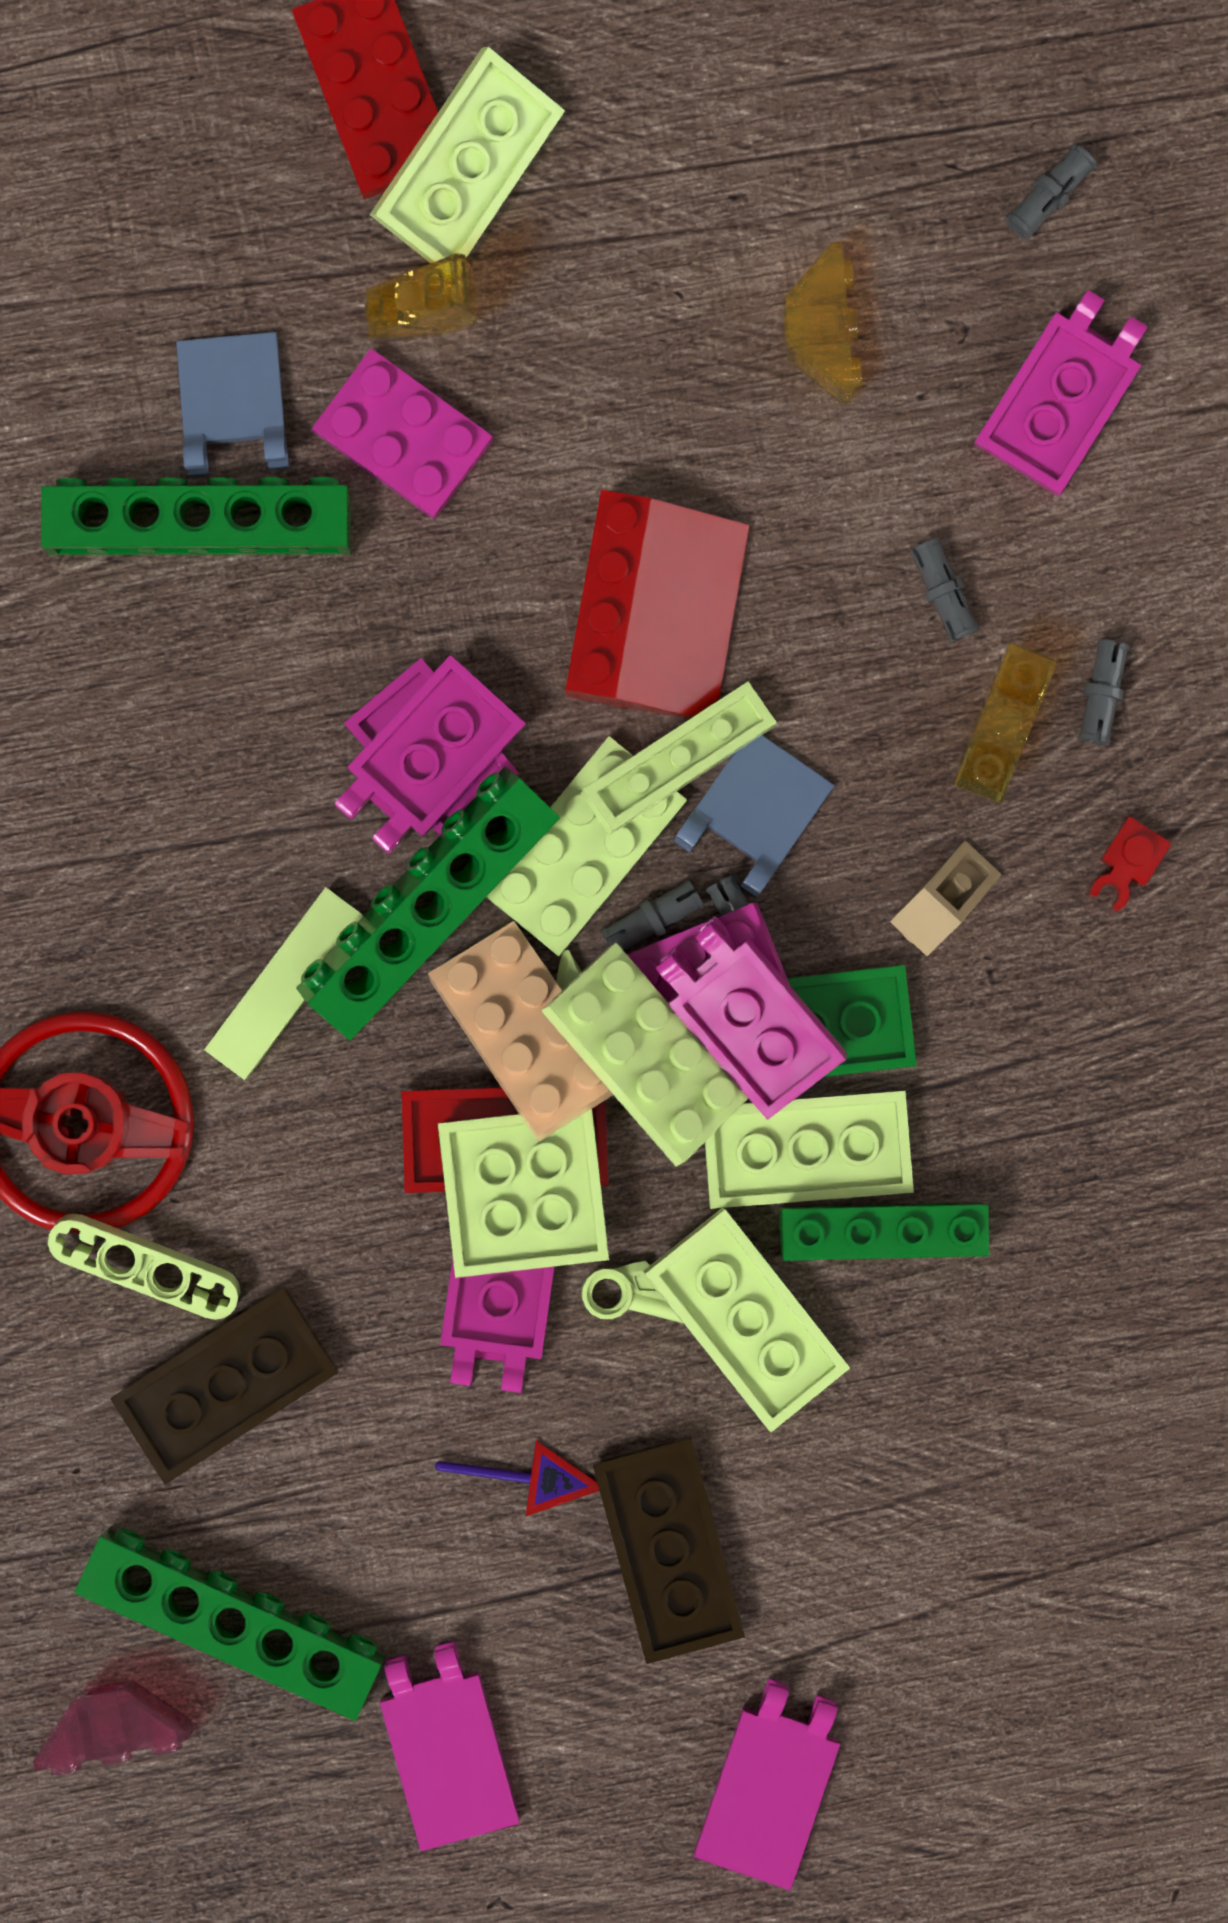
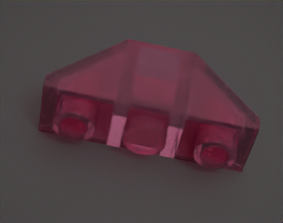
[33,1680,194,1775]

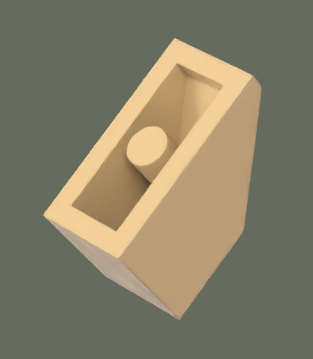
[890,841,1002,956]

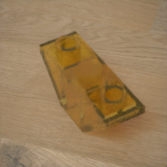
[782,242,862,404]
[365,253,477,339]
[953,642,1058,804]

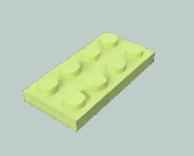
[369,47,565,277]
[486,736,687,957]
[541,943,748,1166]
[705,1091,914,1209]
[643,1207,850,1432]

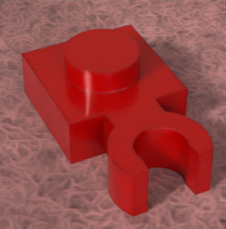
[1088,816,1172,912]

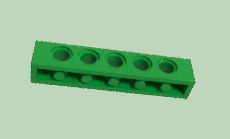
[41,477,351,556]
[296,766,560,1041]
[74,1527,385,1722]

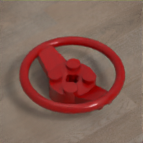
[0,1011,194,1235]

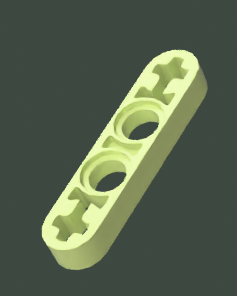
[48,1213,241,1320]

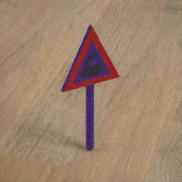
[435,1441,600,1517]

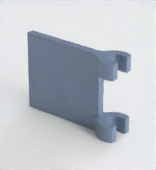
[176,332,289,478]
[673,735,835,898]

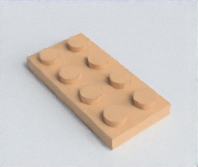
[428,921,613,1142]

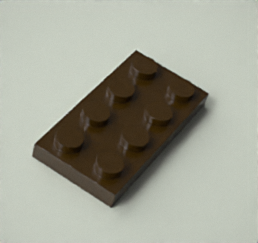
[110,1286,339,1485]
[593,1436,745,1664]

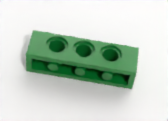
[779,1202,990,1261]

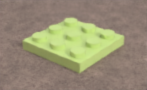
[438,1109,609,1278]

